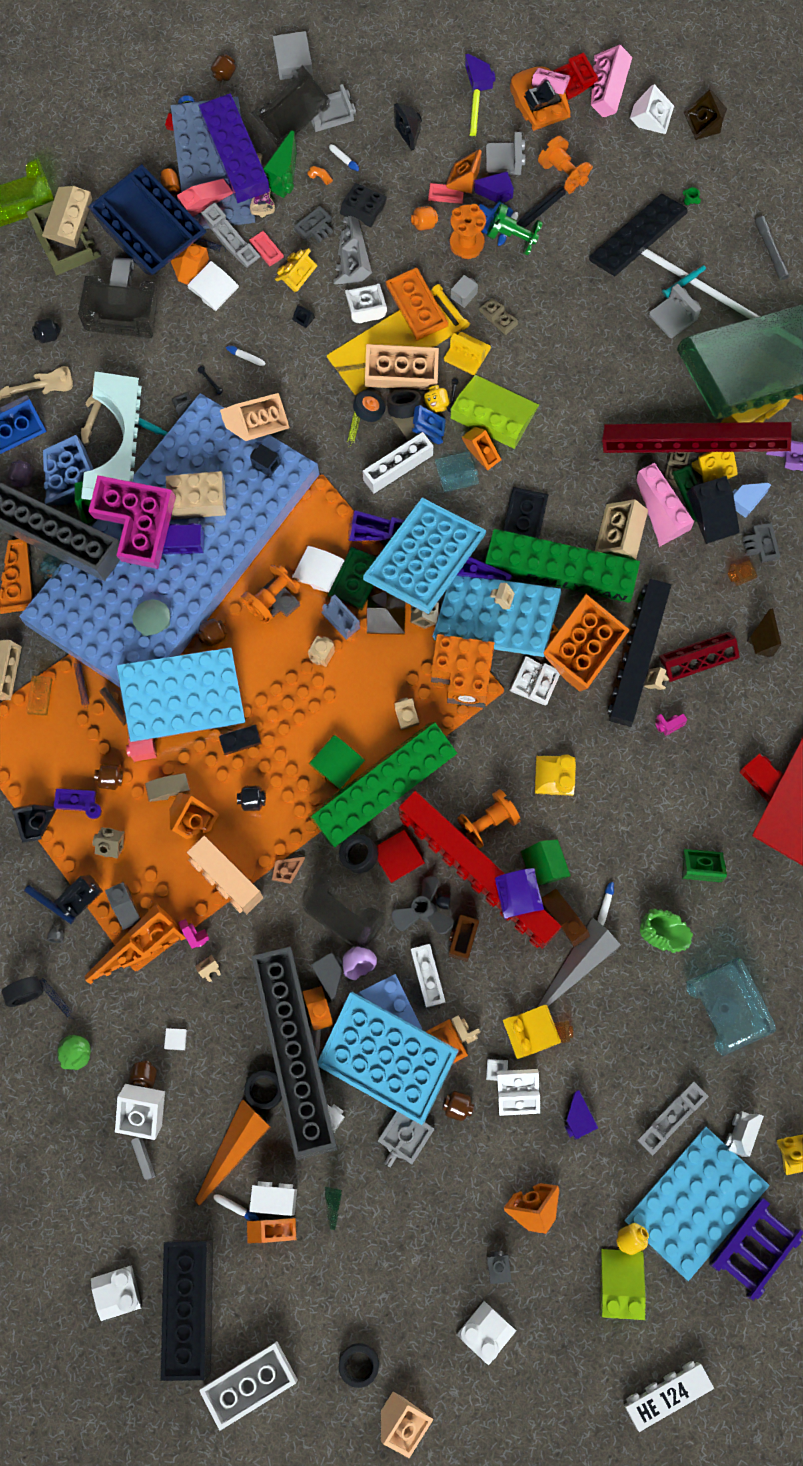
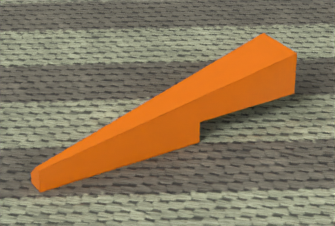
[85,903,186,984]
[195,1099,271,1206]

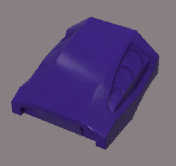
[495,868,544,920]

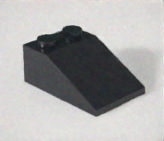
[686,476,740,544]

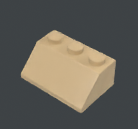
[42,186,92,248]
[595,500,648,560]

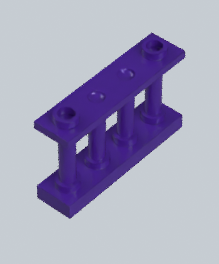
[709,1198,803,1301]

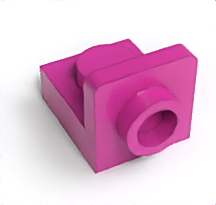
[655,714,687,736]
[178,918,209,949]

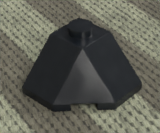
[394,103,422,151]

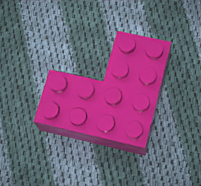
[88,475,176,569]

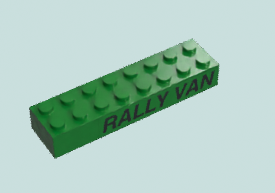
[485,529,640,603]
[308,722,458,848]

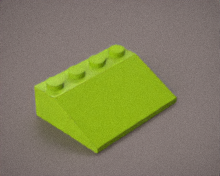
[451,375,539,449]

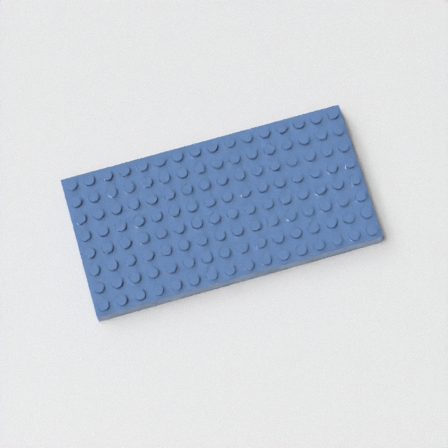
[19,393,320,688]

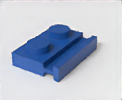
[412,405,446,444]

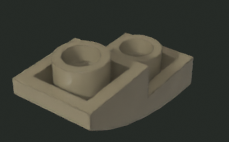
[479,298,518,335]
[391,417,419,442]
[664,452,690,487]
[145,773,190,802]

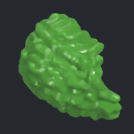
[639,909,693,953]

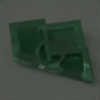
[325,1186,343,1230]

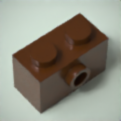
[449,915,479,962]

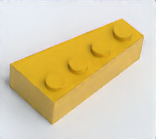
[721,381,792,423]

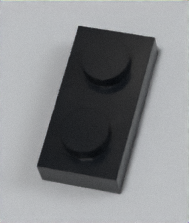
[219,724,262,755]

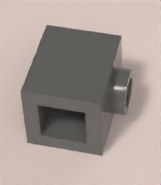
[487,1251,512,1284]

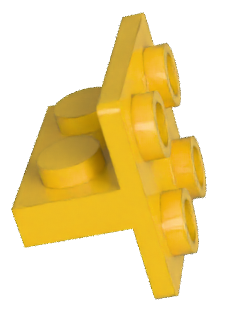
[274,248,317,292]
[444,332,491,375]
[692,452,738,483]
[777,1134,803,1175]

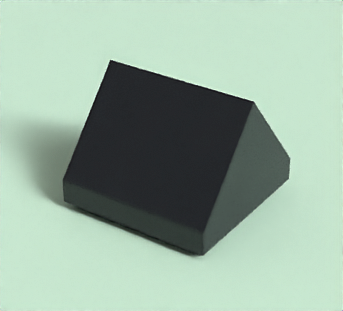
[292,304,315,328]

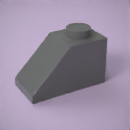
[105,882,141,930]
[311,952,343,1001]

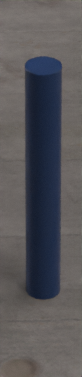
[24,885,76,924]

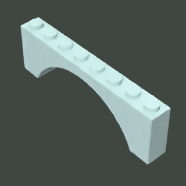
[82,372,141,500]

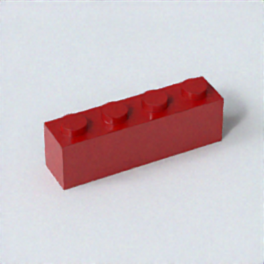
[740,753,783,803]

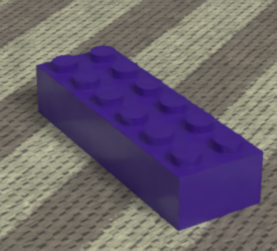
[198,93,270,204]

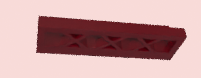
[659,632,740,682]

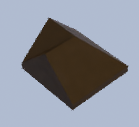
[684,90,727,140]
[367,591,406,634]
[748,608,782,657]

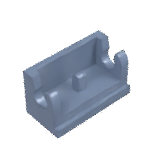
[321,595,360,639]

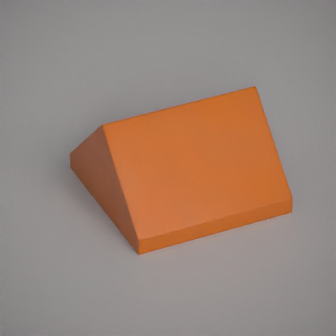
[446,149,482,194]

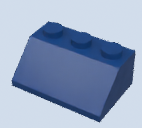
[0,395,47,454]

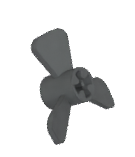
[392,877,455,934]

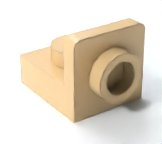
[394,698,419,730]
[451,1015,480,1044]

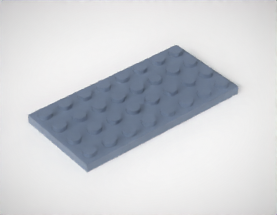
[171,97,255,229]

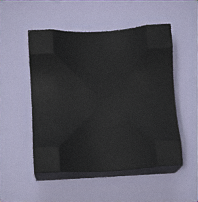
[340,183,387,227]

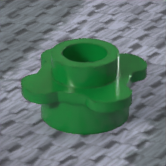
[683,187,701,205]

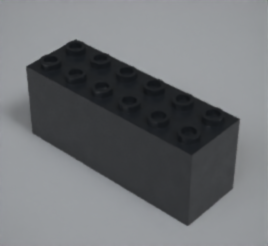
[160,1240,213,1381]

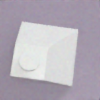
[630,84,674,134]

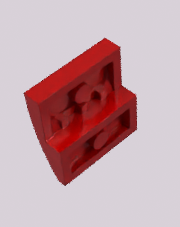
[553,52,598,100]
[377,830,425,883]

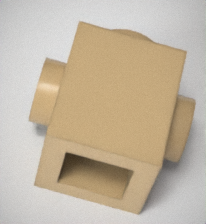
[308,636,335,667]

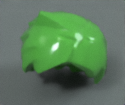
[57,1035,91,1070]

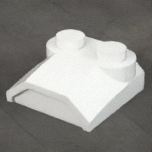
[345,284,387,323]
[725,1111,764,1157]
[91,1265,142,1321]
[456,1301,516,1365]

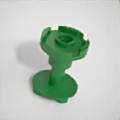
[486,203,543,256]

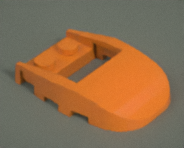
[510,67,571,131]

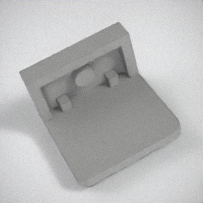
[486,132,525,175]
[649,284,701,338]

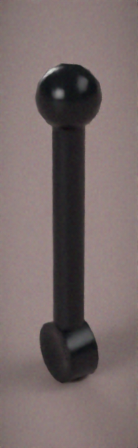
[198,366,223,395]
[447,378,459,412]

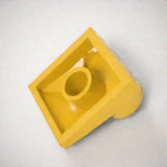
[535,755,576,796]

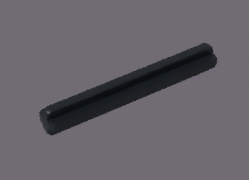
[516,185,566,228]

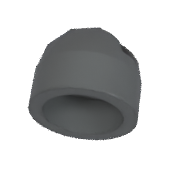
[47,928,64,943]

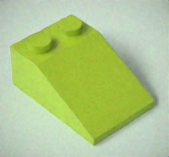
[600,1249,646,1320]

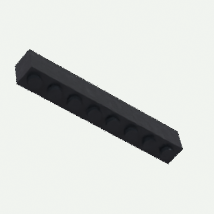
[607,578,672,727]

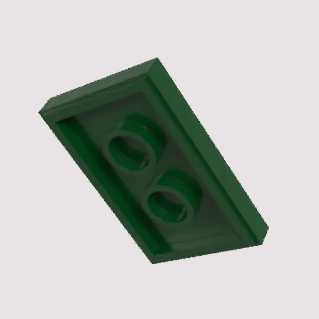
[328,547,377,610]

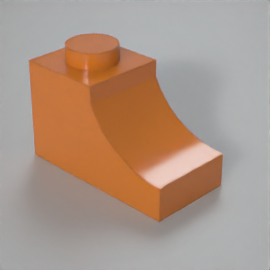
[303,986,333,1031]
[247,1218,296,1243]

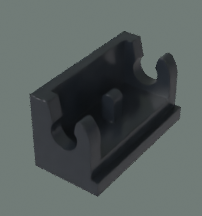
[55,875,103,917]

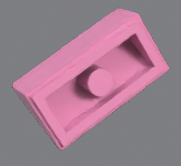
[532,68,570,94]

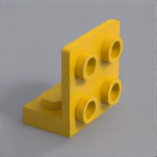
[503,1005,561,1059]

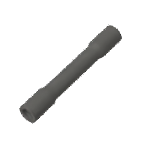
[755,216,790,281]

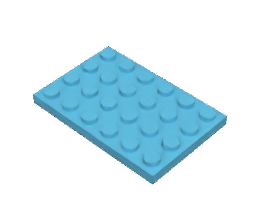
[363,498,486,614]
[433,576,561,657]
[116,648,245,742]
[318,992,459,1125]
[624,1127,770,1281]

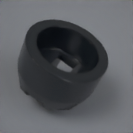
[436,893,451,910]

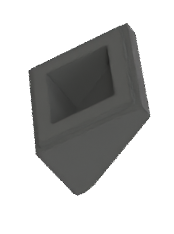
[171,393,193,417]

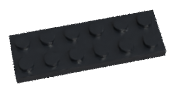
[589,193,688,277]

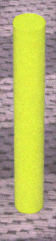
[470,89,480,136]

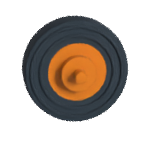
[353,391,386,422]

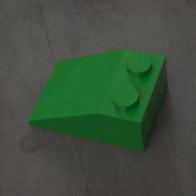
[264,130,297,198]

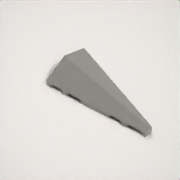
[334,216,372,284]
[538,918,621,1007]

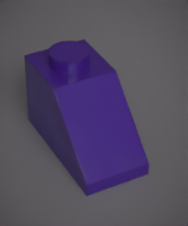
[465,54,495,91]
[474,172,514,203]
[564,1090,598,1140]

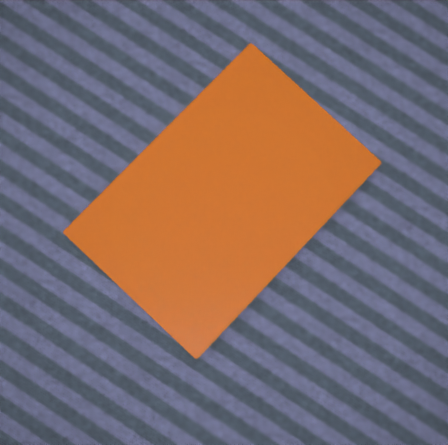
[0,474,504,971]

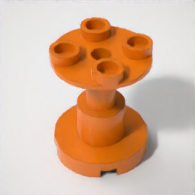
[538,136,593,194]
[450,204,486,259]
[240,565,301,624]
[457,789,521,849]

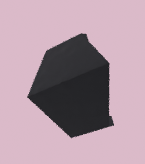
[12,805,56,843]

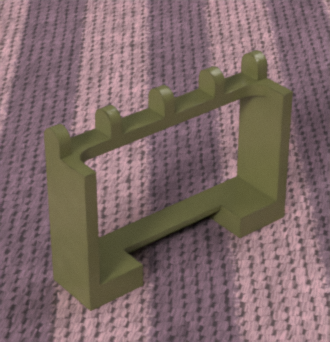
[26,201,101,276]

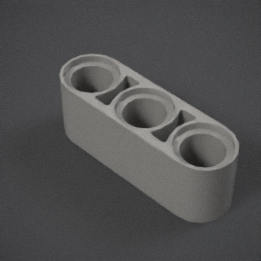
[108,257,134,305]

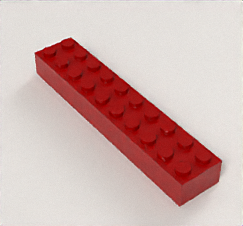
[399,791,562,949]

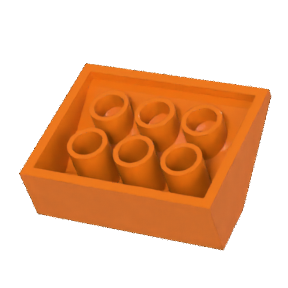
[544,594,630,692]

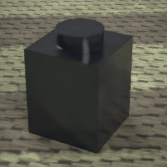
[250,444,281,477]

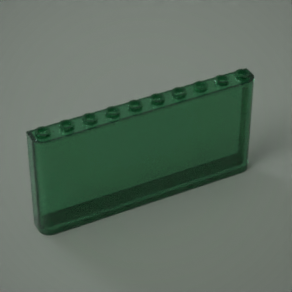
[677,305,803,419]

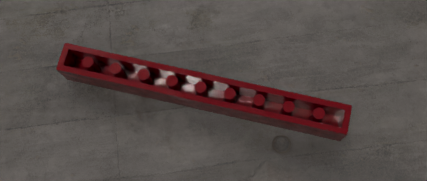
[602,422,792,453]

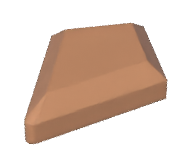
[272,857,305,884]

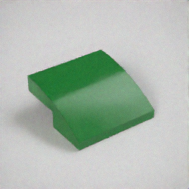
[309,735,365,789]

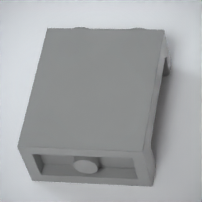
[273,31,313,80]
[304,84,356,132]

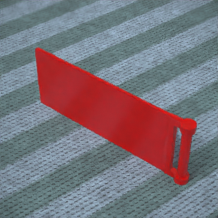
[752,737,803,866]

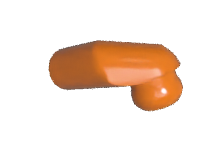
[307,166,333,185]

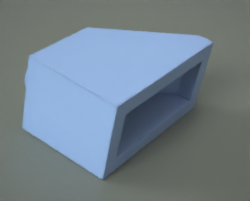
[733,483,771,518]

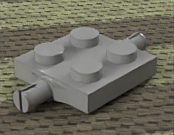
[378,1111,434,1168]

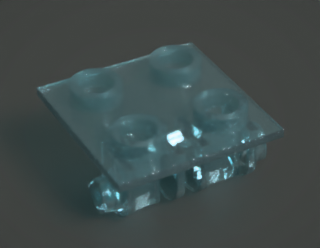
[435,451,479,493]
[36,555,66,581]

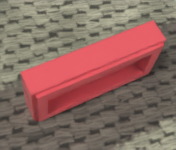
[428,183,464,204]
[249,231,284,267]

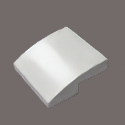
[188,261,239,311]
[292,546,344,593]
[509,656,560,705]
[497,1069,540,1116]

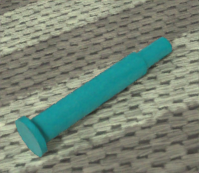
[662,265,706,299]
[138,418,168,437]

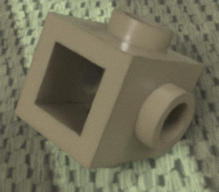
[410,603,439,629]
[92,827,124,858]

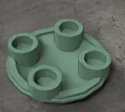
[132,599,170,636]

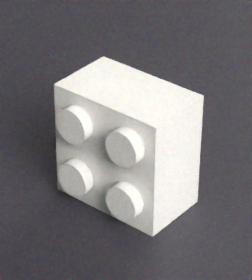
[115,1084,165,1140]
[249,1181,297,1216]

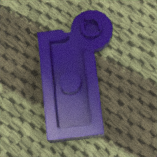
[54,789,102,819]

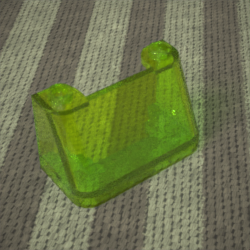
[0,158,54,227]

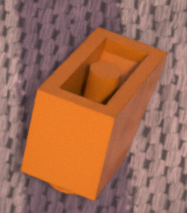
[462,427,501,470]

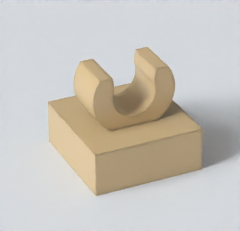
[490,583,515,609]
[644,667,669,690]
[195,955,221,982]

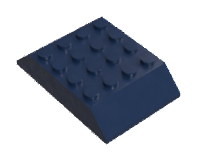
[88,164,206,275]

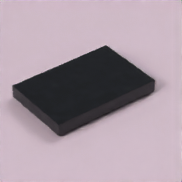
[503,487,549,539]

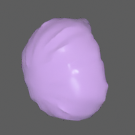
[343,947,377,980]

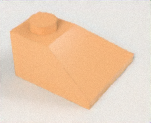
[381,1392,433,1458]

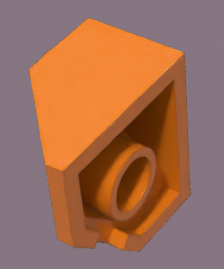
[170,243,209,285]
[169,793,219,839]
[504,1183,559,1234]

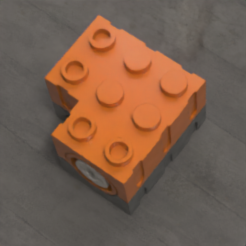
[431,634,495,708]

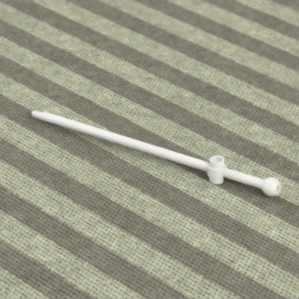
[641,249,803,352]

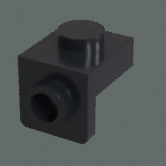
[525,81,556,108]

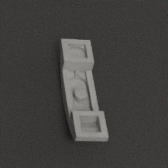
[201,202,260,268]
[637,1082,709,1156]

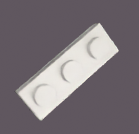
[411,944,446,1008]

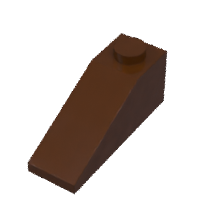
[541,889,590,947]

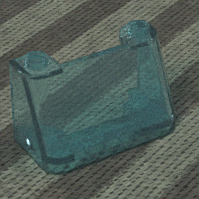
[686,957,776,1057]

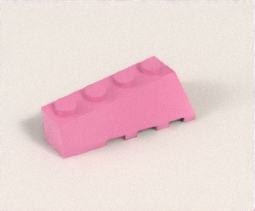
[591,45,632,117]
[636,463,694,547]

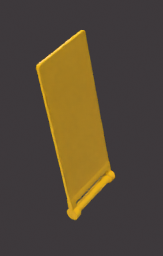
[327,284,470,395]

